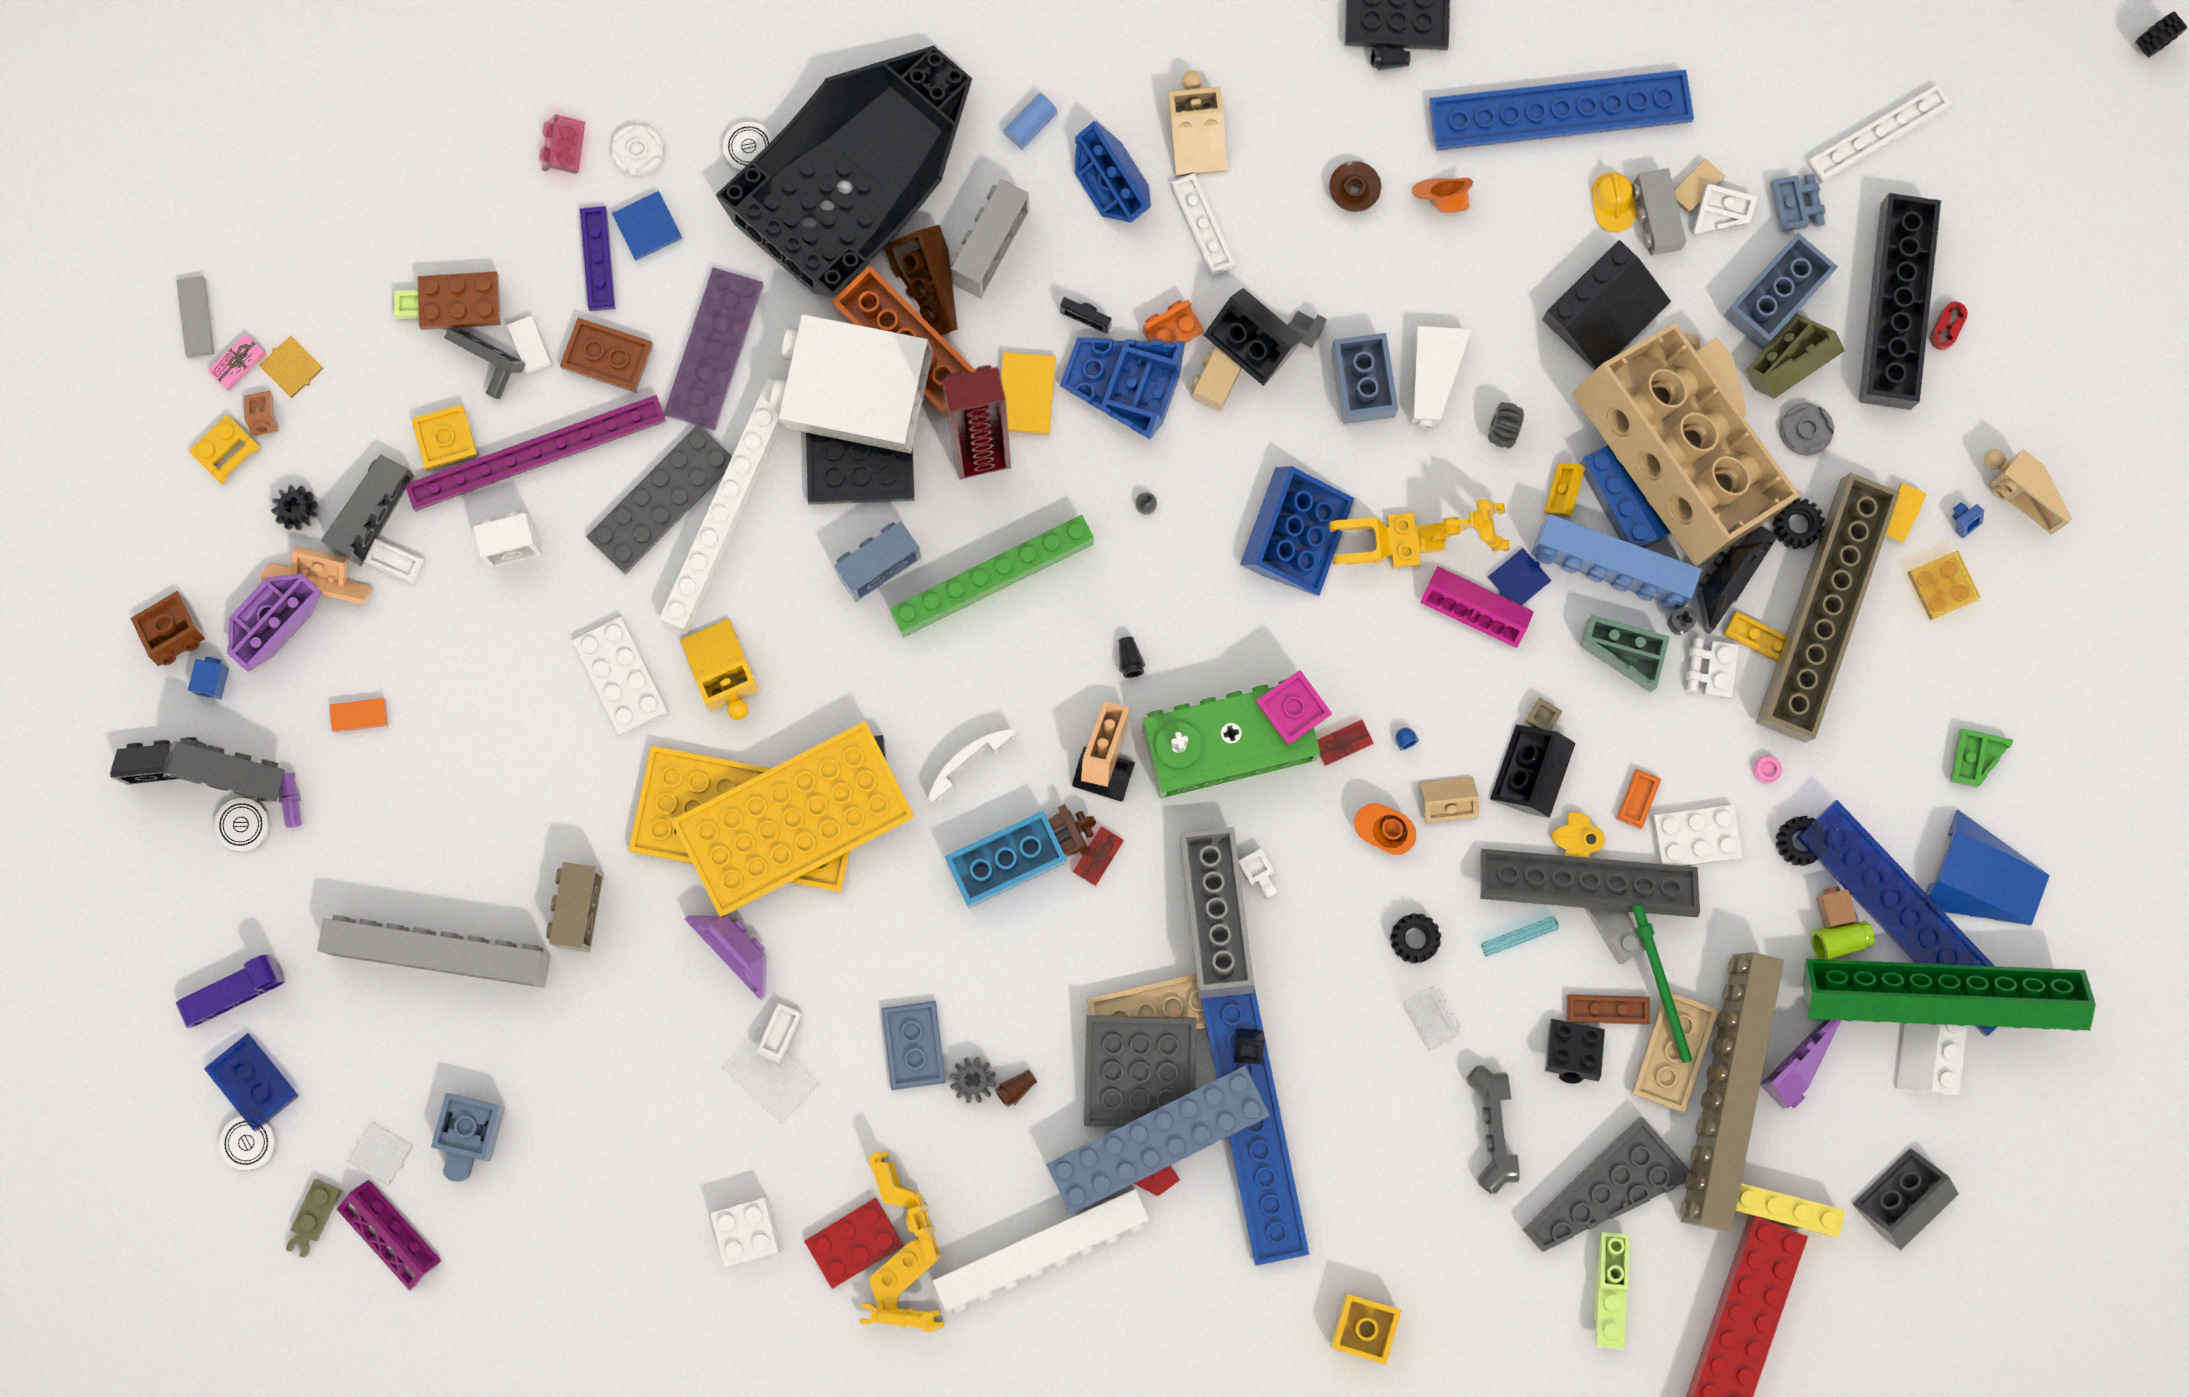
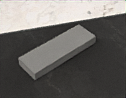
[177,276,214,358]

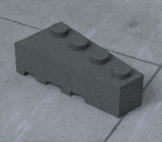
[321,454,414,566]
[163,738,285,802]

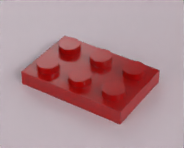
[804,1198,904,1289]

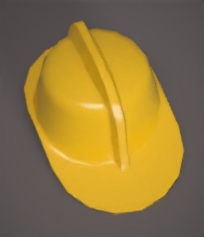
[1592,172,1636,233]

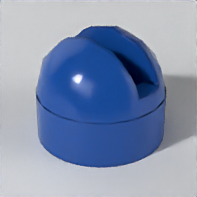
[1396,727,1419,750]

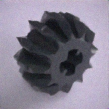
[271,485,318,531]

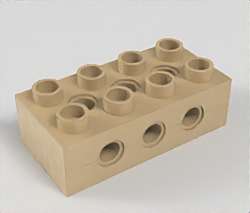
[1572,322,1800,567]

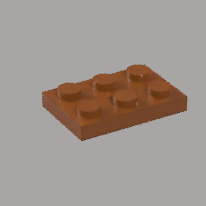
[418,271,501,330]
[560,318,654,393]

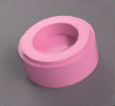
[1753,756,1782,784]

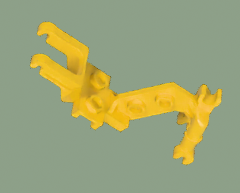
[1329,499,1510,569]
[859,1152,945,1332]

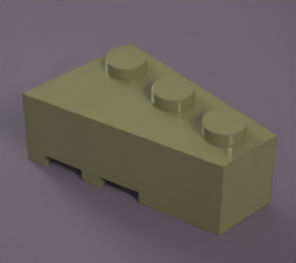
[1745,314,1845,399]

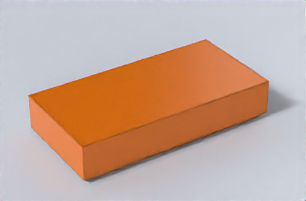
[330,698,388,732]
[1616,769,1661,829]

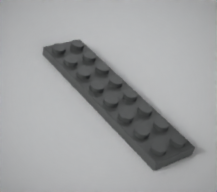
[1480,849,1700,918]

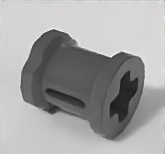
[1667,607,1697,635]

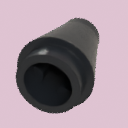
[1370,44,1410,71]
[1118,636,1145,678]

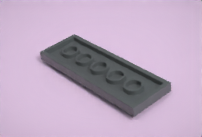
[586,424,732,575]

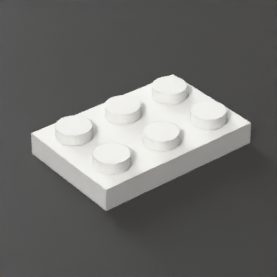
[1652,804,1743,866]

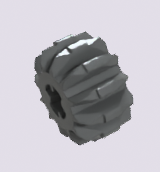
[1488,402,1524,449]
[950,1057,996,1104]

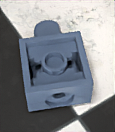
[431,1093,505,1182]

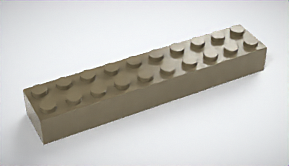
[1756,473,1900,742]
[1680,952,1784,1232]

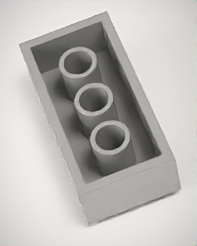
[950,179,1030,299]

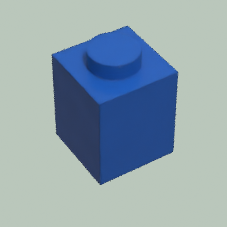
[188,657,229,700]

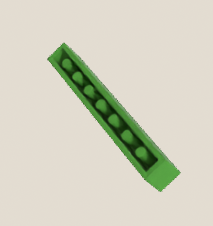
[890,515,1094,638]

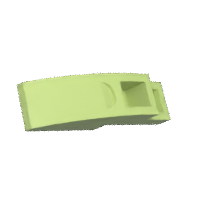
[1594,1232,1629,1349]

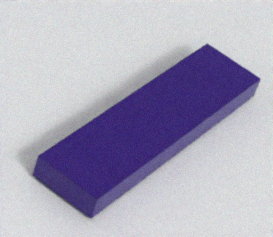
[580,206,616,311]

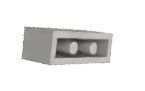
[1632,168,1687,256]

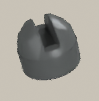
[1135,492,1157,515]

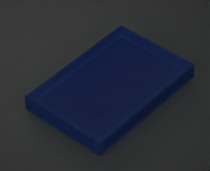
[204,1033,300,1132]

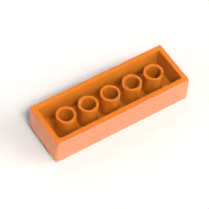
[832,265,975,419]

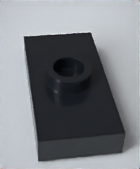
[1060,297,1112,333]

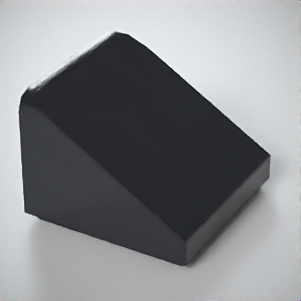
[1234,1028,1265,1064]

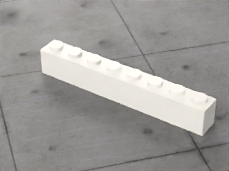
[933,1189,1149,1314]

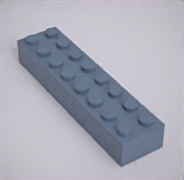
[1046,1065,1270,1215]

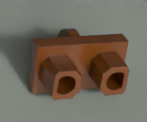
[1048,804,1096,857]

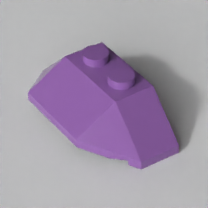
[227,574,322,672]
[685,915,767,1000]

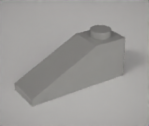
[1584,908,1645,965]

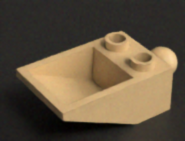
[1167,70,1227,176]
[1684,333,1747,417]
[1984,449,2072,535]

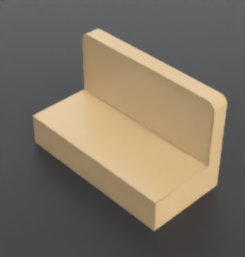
[1420,777,1479,823]

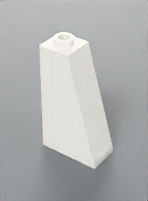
[1411,326,1471,429]

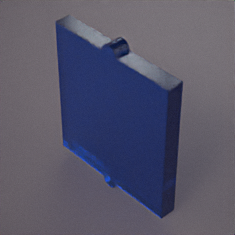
[1487,548,1552,605]

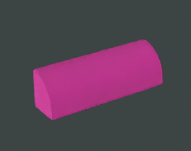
[1420,566,1534,648]

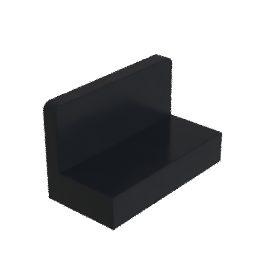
[1072,746,1135,802]

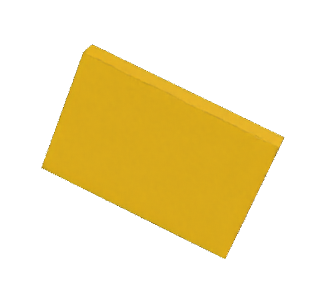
[1001,352,1056,435]

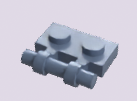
[1770,174,1826,232]

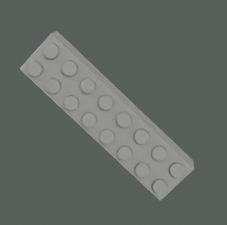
[317,915,550,988]

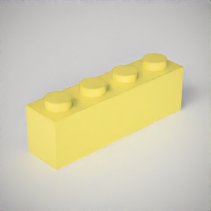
[1736,1183,1845,1237]

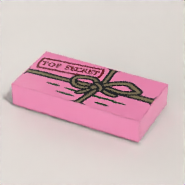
[208,334,266,391]

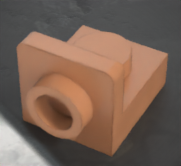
[244,391,278,436]

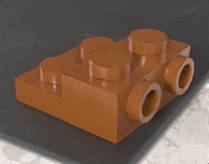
[130,591,205,666]

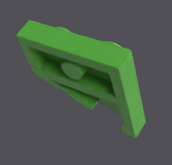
[1950,728,2013,788]

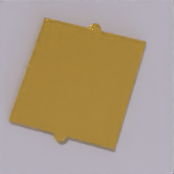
[259,336,324,398]

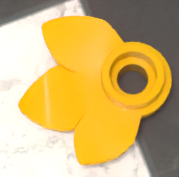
[1550,812,1605,858]

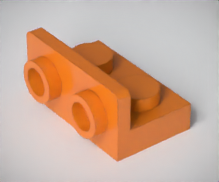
[1143,300,1204,343]

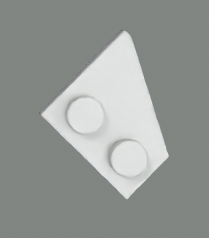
[1691,183,1757,234]

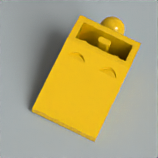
[680,618,760,720]

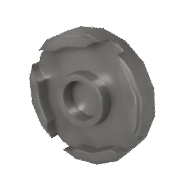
[1780,403,1834,456]

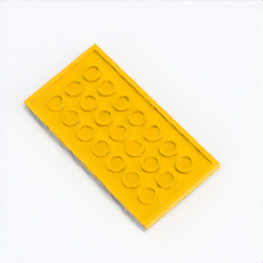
[671,721,915,917]
[628,746,850,893]

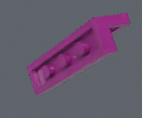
[337,1179,442,1291]

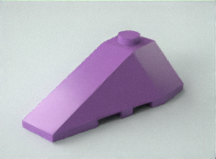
[1760,1020,1841,1109]

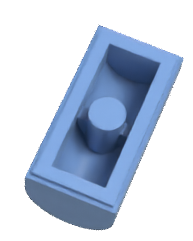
[1003,93,1057,150]

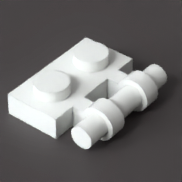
[1685,638,1739,699]

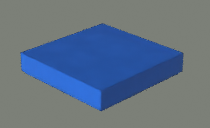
[612,191,682,261]

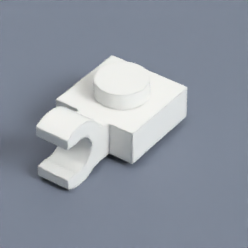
[1239,848,1277,899]

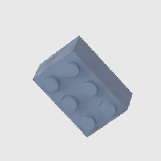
[1331,333,1398,424]
[834,521,922,602]

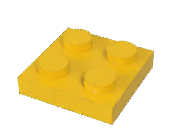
[411,404,478,471]

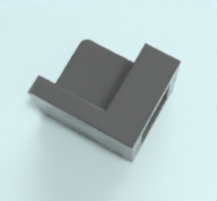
[1288,311,1327,348]

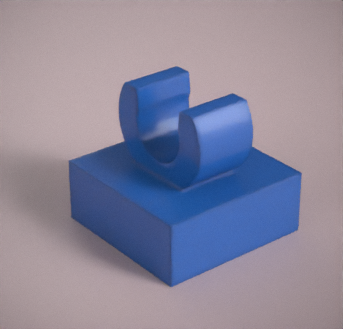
[1952,502,1984,539]

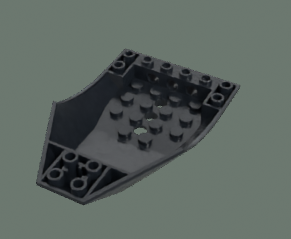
[716,45,973,298]

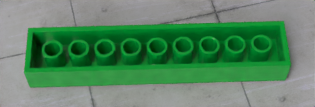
[1802,959,2096,1031]

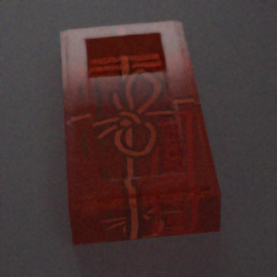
[1317,720,1374,766]
[1073,826,1124,887]

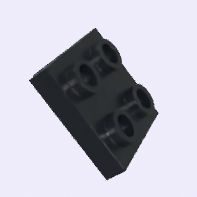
[1545,1019,1605,1084]

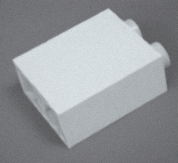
[770,314,934,453]

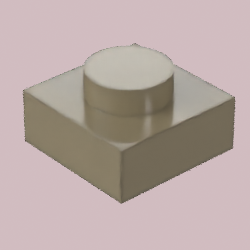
[1525,697,1562,730]

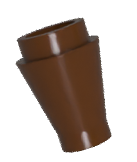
[995,1069,1037,1107]

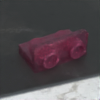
[539,114,585,174]

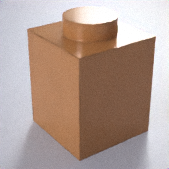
[1816,886,1857,928]

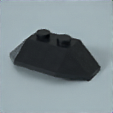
[1697,541,1773,634]

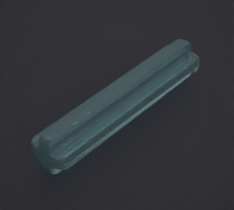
[1481,916,1559,956]

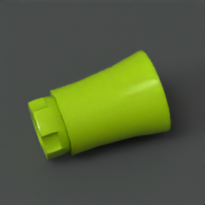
[1811,920,1875,960]

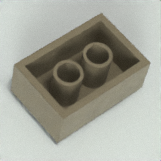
[546,862,604,952]

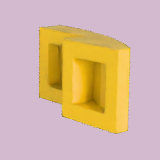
[1886,482,1926,543]

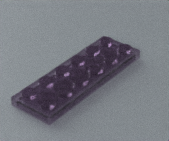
[664,267,764,431]

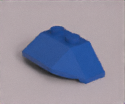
[1075,121,1151,223]

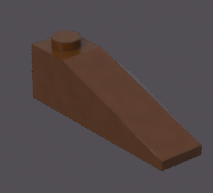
[884,225,958,336]

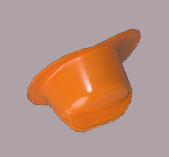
[1411,177,1473,213]
[1354,803,1417,855]

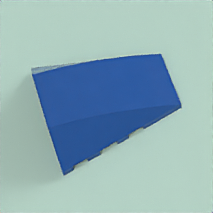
[1060,337,1185,440]
[1920,810,2050,925]

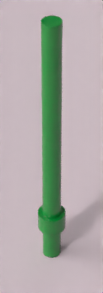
[1632,903,1693,1063]

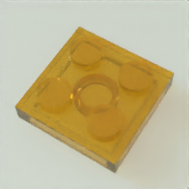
[1908,550,1981,621]

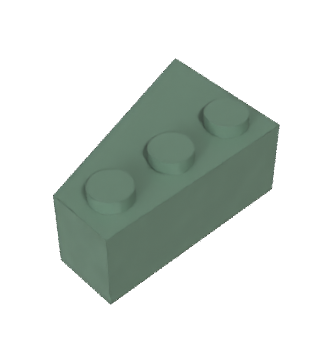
[1580,615,1670,693]

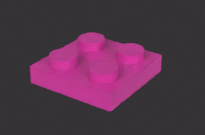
[1255,670,1332,746]

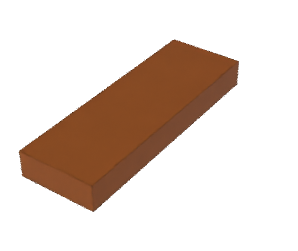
[1567,994,1650,1025]

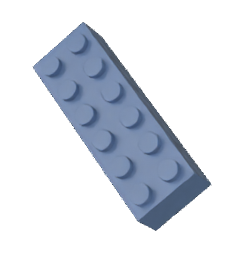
[1531,514,1702,610]

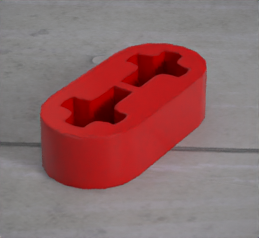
[1930,301,1968,350]

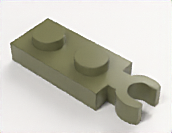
[286,1179,342,1257]

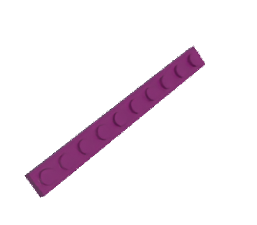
[405,395,666,511]

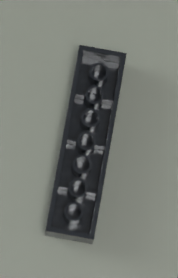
[1859,193,1941,410]

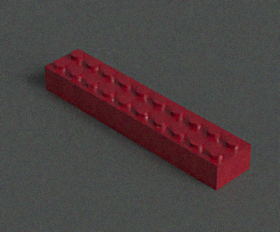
[942,365,1011,479]

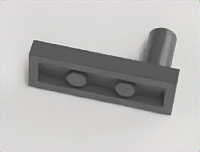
[444,328,526,399]

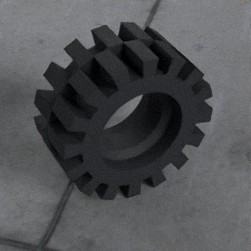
[2135,11,2188,58]
[1772,498,1825,549]
[1775,816,1829,866]
[1390,913,1441,964]

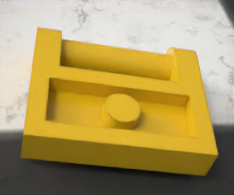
[189,415,261,484]

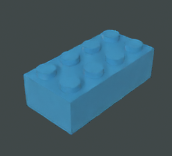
[945,811,1067,909]

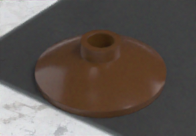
[1329,161,1381,212]

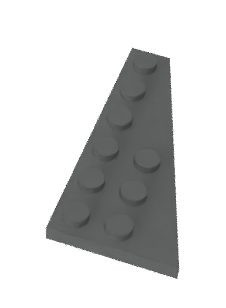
[1522,1117,1692,1252]

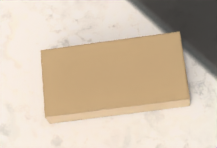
[1674,159,1725,214]

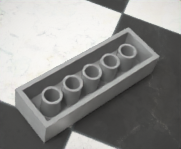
[1179,827,1254,999]

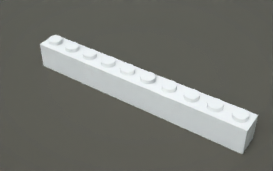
[659,379,783,635]

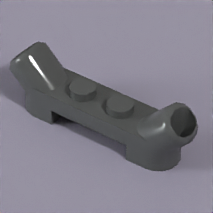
[1466,1065,1520,1194]

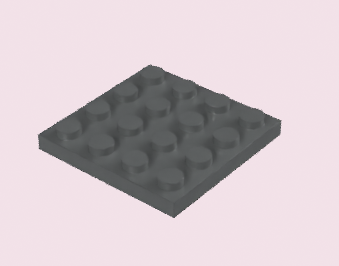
[1084,1015,1197,1127]

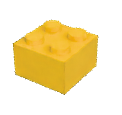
[1330,1293,1402,1365]

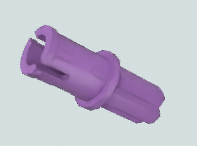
[279,773,302,828]

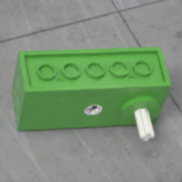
[1142,679,1320,799]

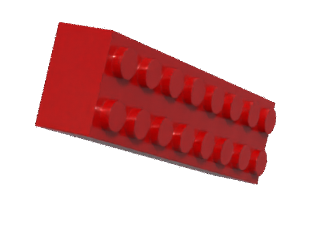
[1686,1216,1808,1397]

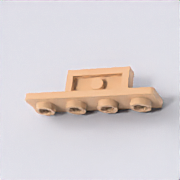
[261,546,372,604]

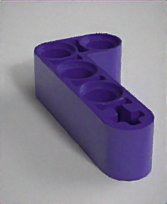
[175,954,285,1029]

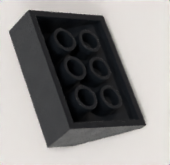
[1542,239,1671,370]

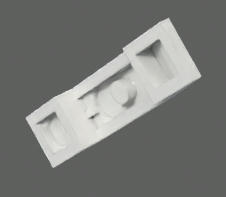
[928,729,1016,805]

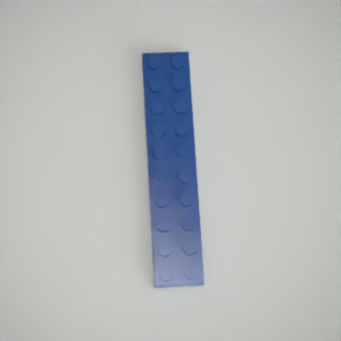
[1429,70,1694,151]
[1200,987,1310,1266]

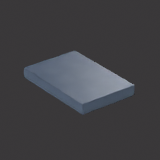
[882,1001,946,1090]

